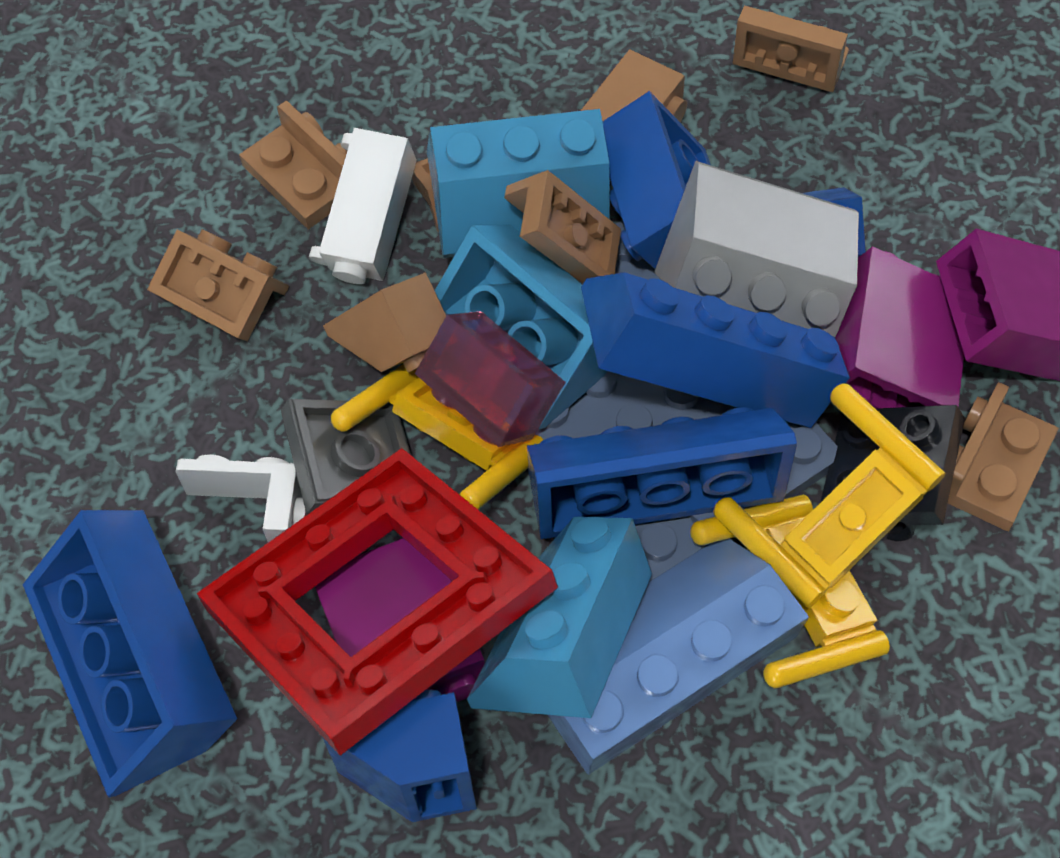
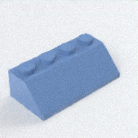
[548,539,809,775]

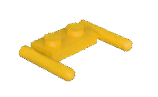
[331,364,544,510]
[713,383,946,608]
[690,494,890,688]

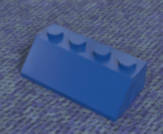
[581,272,850,428]
[527,407,797,539]
[23,510,237,797]

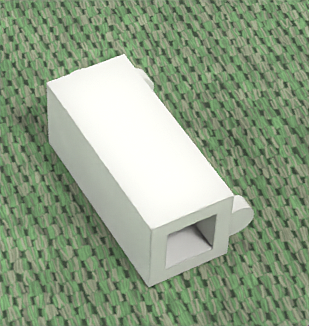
[309,128,417,284]

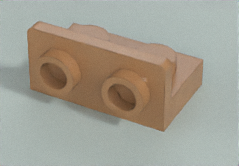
[733,5,849,92]
[239,101,348,230]
[504,170,621,284]
[147,229,289,341]
[948,382,1059,532]

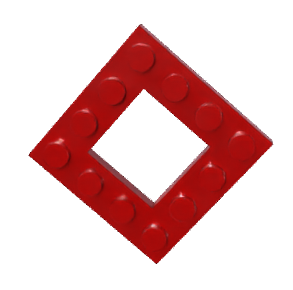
[197,448,558,756]

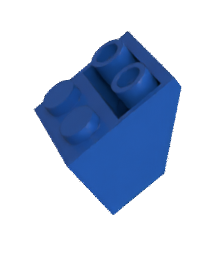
[322,690,477,822]

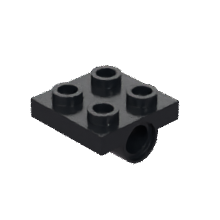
[820,405,965,542]

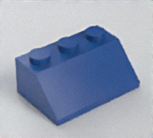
[602,91,711,269]

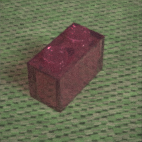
[415,311,566,447]

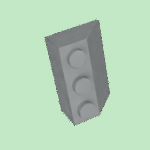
[655,161,859,337]

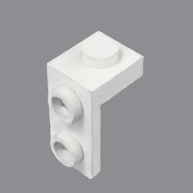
[176,455,307,542]

